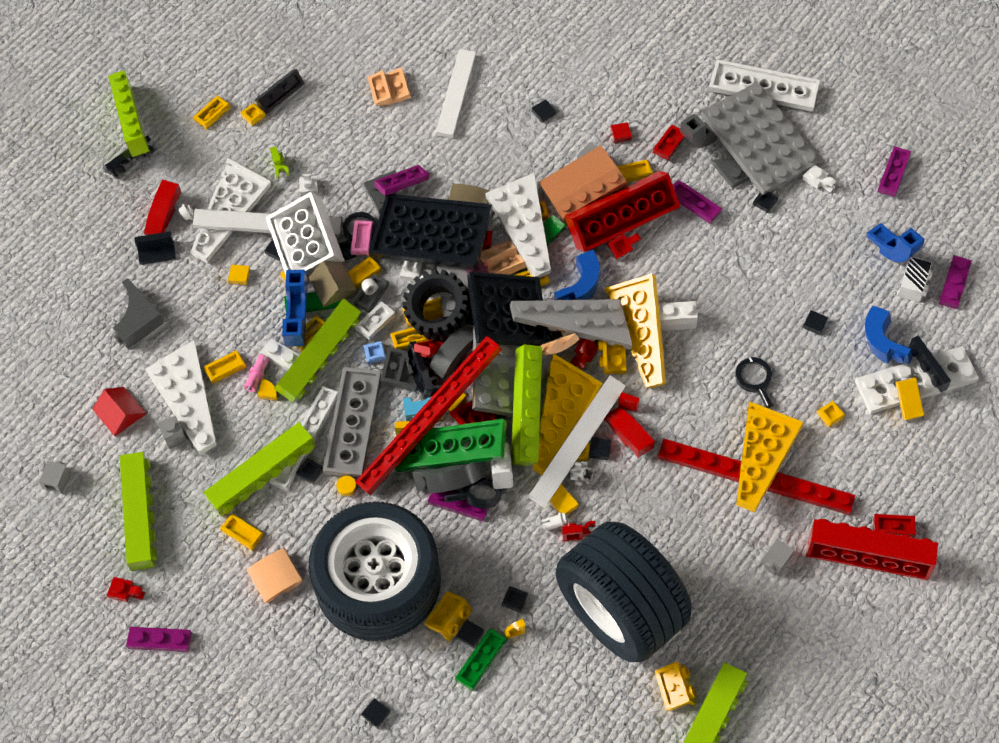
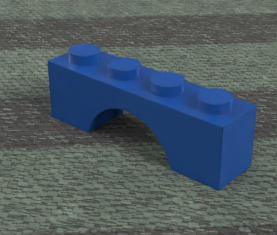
[282,269,308,347]

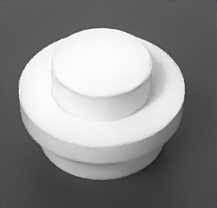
[179,204,194,221]

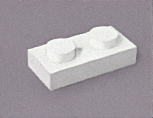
[356,301,396,340]
[260,338,300,371]

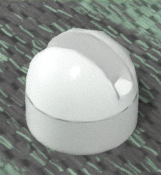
[362,278,378,295]

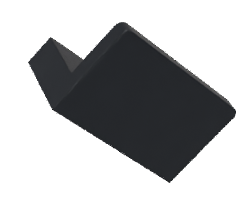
[134,231,176,265]

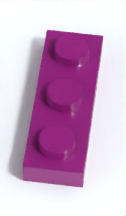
[877,146,911,197]
[374,165,429,196]
[673,179,722,224]
[939,255,972,309]
[428,490,489,522]
[126,626,192,652]

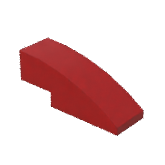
[144,179,181,235]
[604,407,655,458]

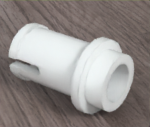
[542,512,569,531]

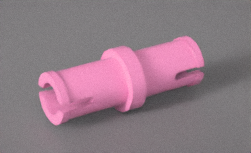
[244,354,270,392]

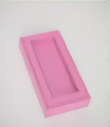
[351,220,373,256]

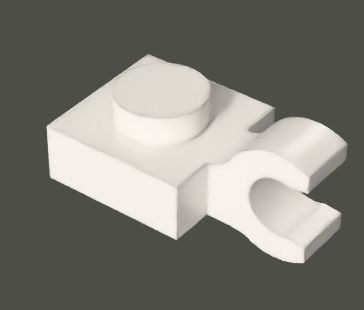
[803,165,836,192]

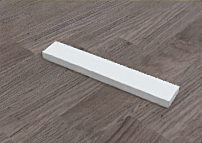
[436,49,476,138]
[269,386,338,492]

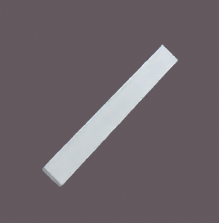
[193,209,341,237]
[528,376,626,508]

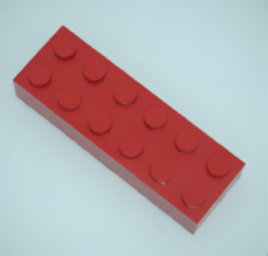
[564,171,680,252]
[806,519,938,581]

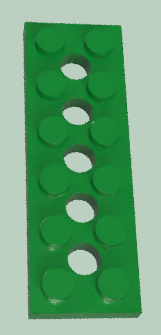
[395,419,507,472]

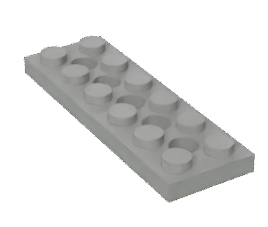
[323,367,381,478]

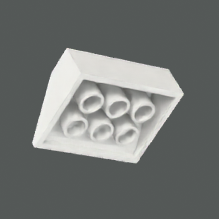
[266,192,344,276]

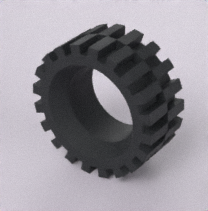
[402,269,472,341]

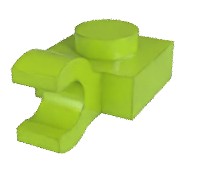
[270,146,290,179]

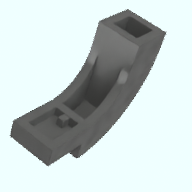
[680,114,717,148]
[429,323,473,378]
[412,462,486,493]

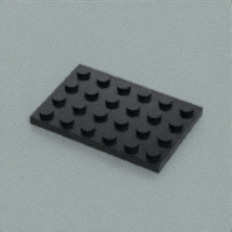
[368,194,493,269]

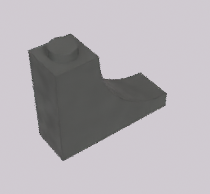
[113,278,164,349]

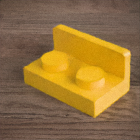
[598,340,626,374]
[424,591,473,641]
[655,662,697,711]

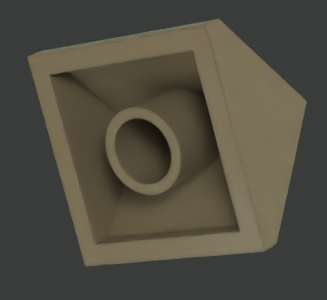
[308,260,358,307]

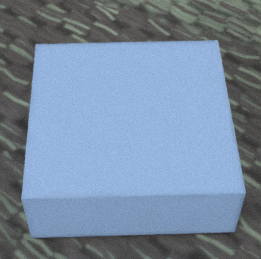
[364,341,386,364]

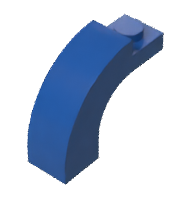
[867,223,925,262]
[554,250,599,300]
[865,305,913,364]

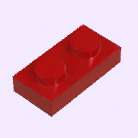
[652,124,685,161]
[414,340,444,357]
[873,514,916,538]

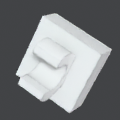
[299,174,319,196]
[400,261,423,282]

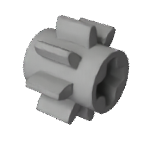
[570,461,594,486]

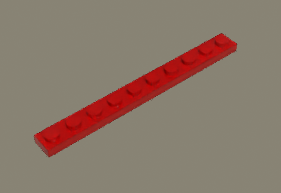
[355,336,502,496]
[658,438,856,515]

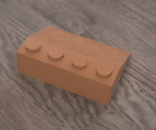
[539,145,627,226]

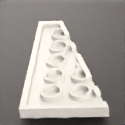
[191,158,272,263]
[485,173,551,278]
[145,340,217,455]

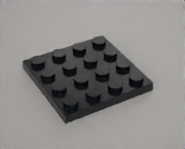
[467,272,550,346]

